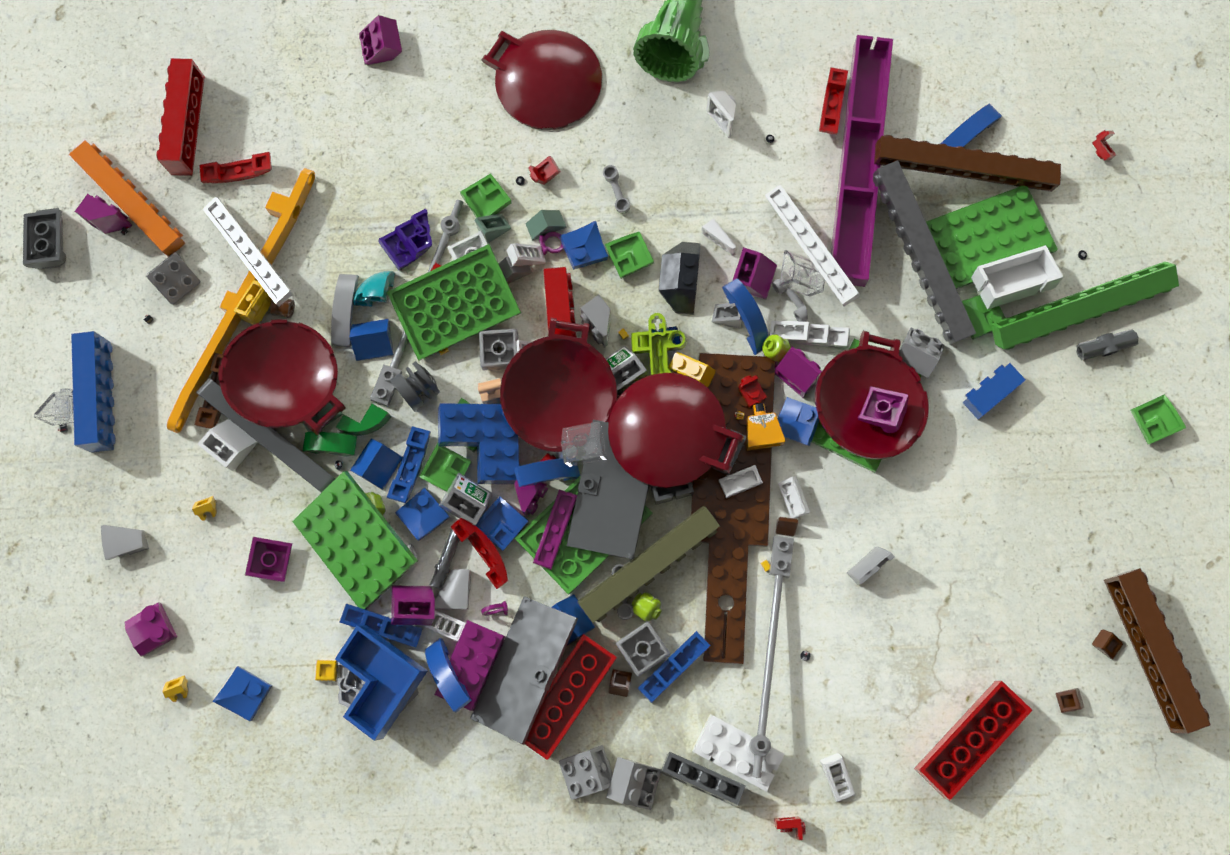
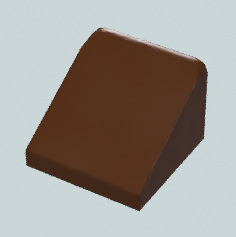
[775,517,798,537]
[1092,629,1123,660]
[608,669,632,697]
[1056,688,1084,713]

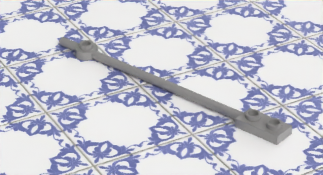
[370,199,464,407]
[749,535,794,778]

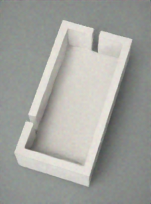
[971,245,1063,309]
[692,714,785,792]

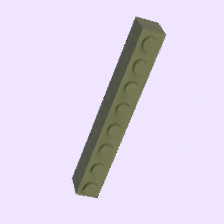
[577,506,720,623]

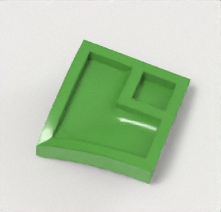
[460,173,512,218]
[605,232,654,279]
[962,295,1006,340]
[1130,394,1186,444]
[419,443,472,492]

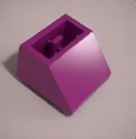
[359,15,402,65]
[74,193,132,234]
[732,247,777,300]
[775,346,822,398]
[514,480,548,518]
[391,585,435,625]

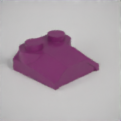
[858,387,909,433]
[245,537,293,582]
[124,602,177,657]

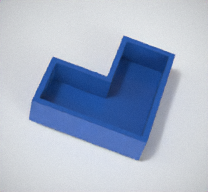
[438,403,519,484]
[335,625,428,741]

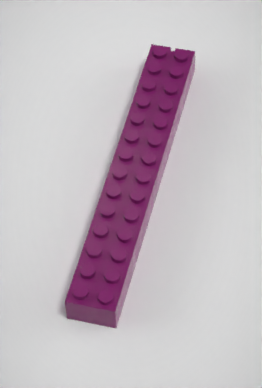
[831,35,893,287]

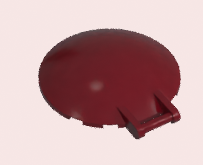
[481,30,602,130]
[500,318,617,452]
[218,319,346,435]
[815,330,929,459]
[608,373,744,488]

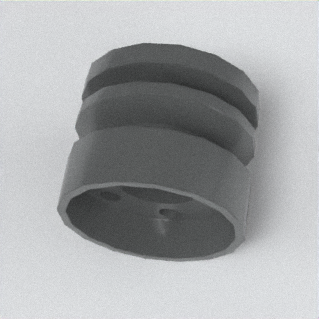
[390,361,440,412]

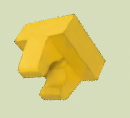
[192,496,217,521]
[162,675,188,702]

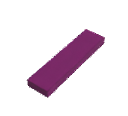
[533,489,577,570]

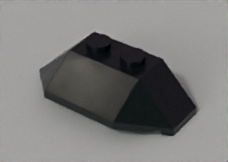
[659,242,701,315]

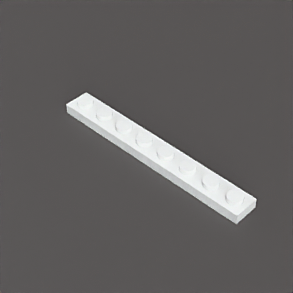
[765,185,860,307]
[203,197,293,307]

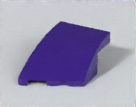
[378,208,432,271]

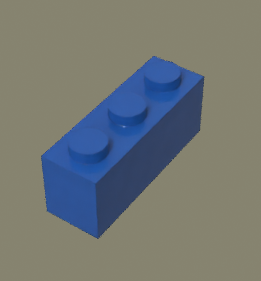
[963,363,1026,420]

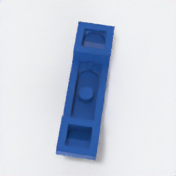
[940,103,1002,147]
[722,278,769,355]
[387,426,431,503]
[514,458,580,487]
[425,638,472,713]

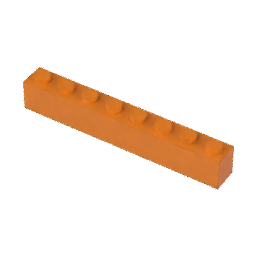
[69,140,185,257]

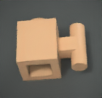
[478,379,501,404]

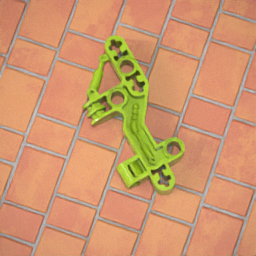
[631,313,687,375]

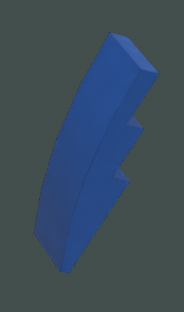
[339,604,423,647]
[637,631,710,703]

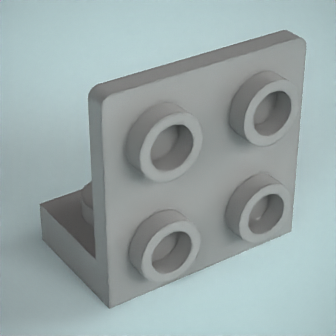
[146,251,200,305]
[559,745,613,800]

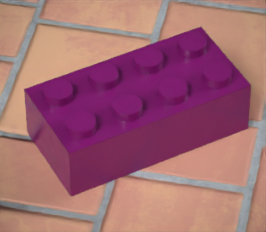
[434,620,506,711]

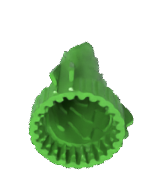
[633,0,709,82]

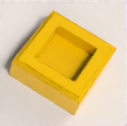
[315,660,338,681]

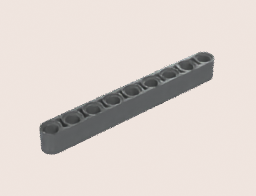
[196,378,335,493]

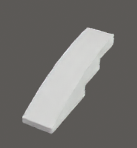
[770,321,850,348]

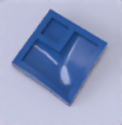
[560,221,608,270]
[777,397,820,446]
[395,488,450,541]
[475,496,529,551]
[212,666,273,721]

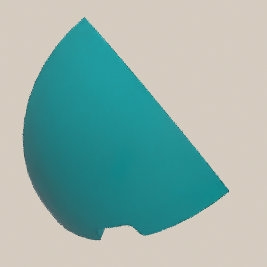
[353,271,395,307]

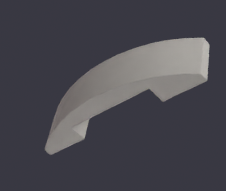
[331,274,359,347]

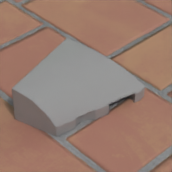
[101,525,149,560]
[847,547,895,585]
[435,569,471,610]
[337,661,365,708]

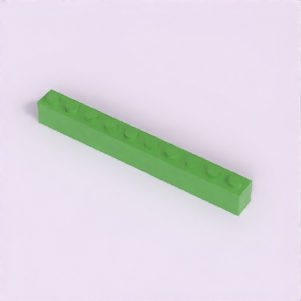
[991,261,1179,350]

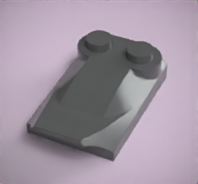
[23,208,66,269]

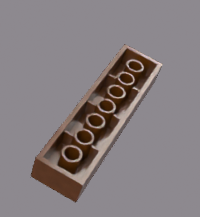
[1104,568,1211,734]

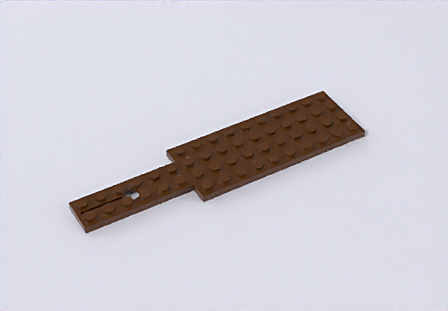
[691,353,775,664]

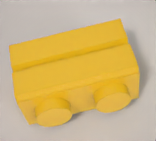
[234,280,272,325]
[669,352,716,387]

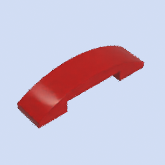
[819,67,848,135]
[199,152,272,183]
[451,518,508,589]

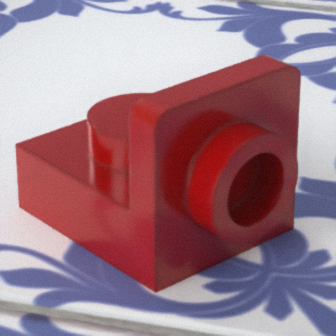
[738,375,767,408]
[774,816,806,840]

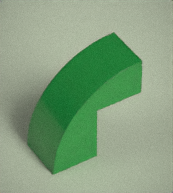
[336,404,392,436]
[302,432,357,457]

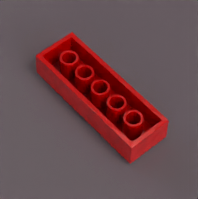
[156,58,205,176]
[525,634,617,760]
[914,681,1033,800]

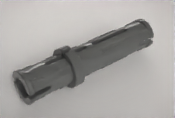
[429,530,460,589]

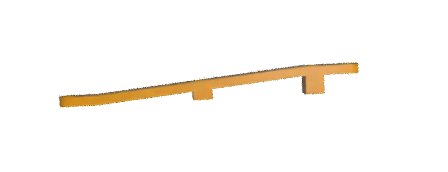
[167,168,315,433]

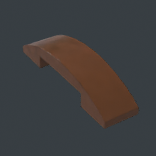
[194,353,223,429]

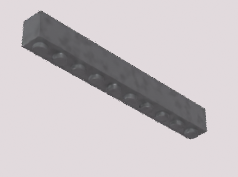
[873,160,976,345]

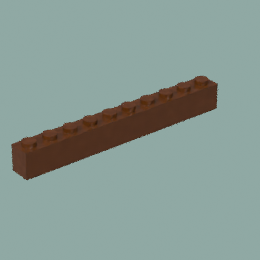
[874,135,1061,192]

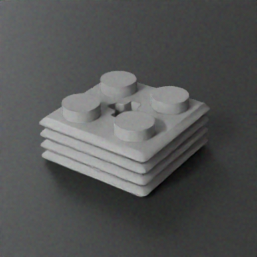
[479,329,518,371]
[616,621,670,677]

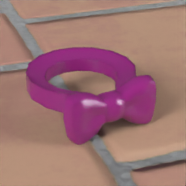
[539,232,563,255]
[481,601,508,616]

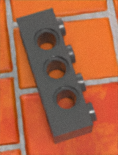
[660,752,746,806]

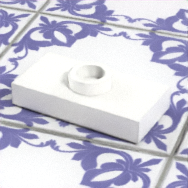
[719,465,763,498]
[778,476,810,519]

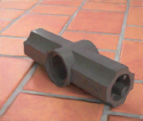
[1076,329,1139,360]

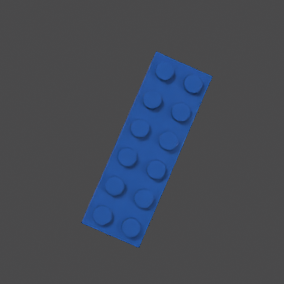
[71,331,116,453]

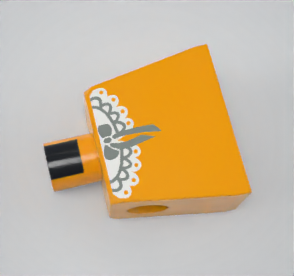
[746,403,785,451]

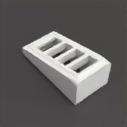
[701,219,736,255]
[507,243,546,266]
[425,610,466,641]
[820,753,855,802]

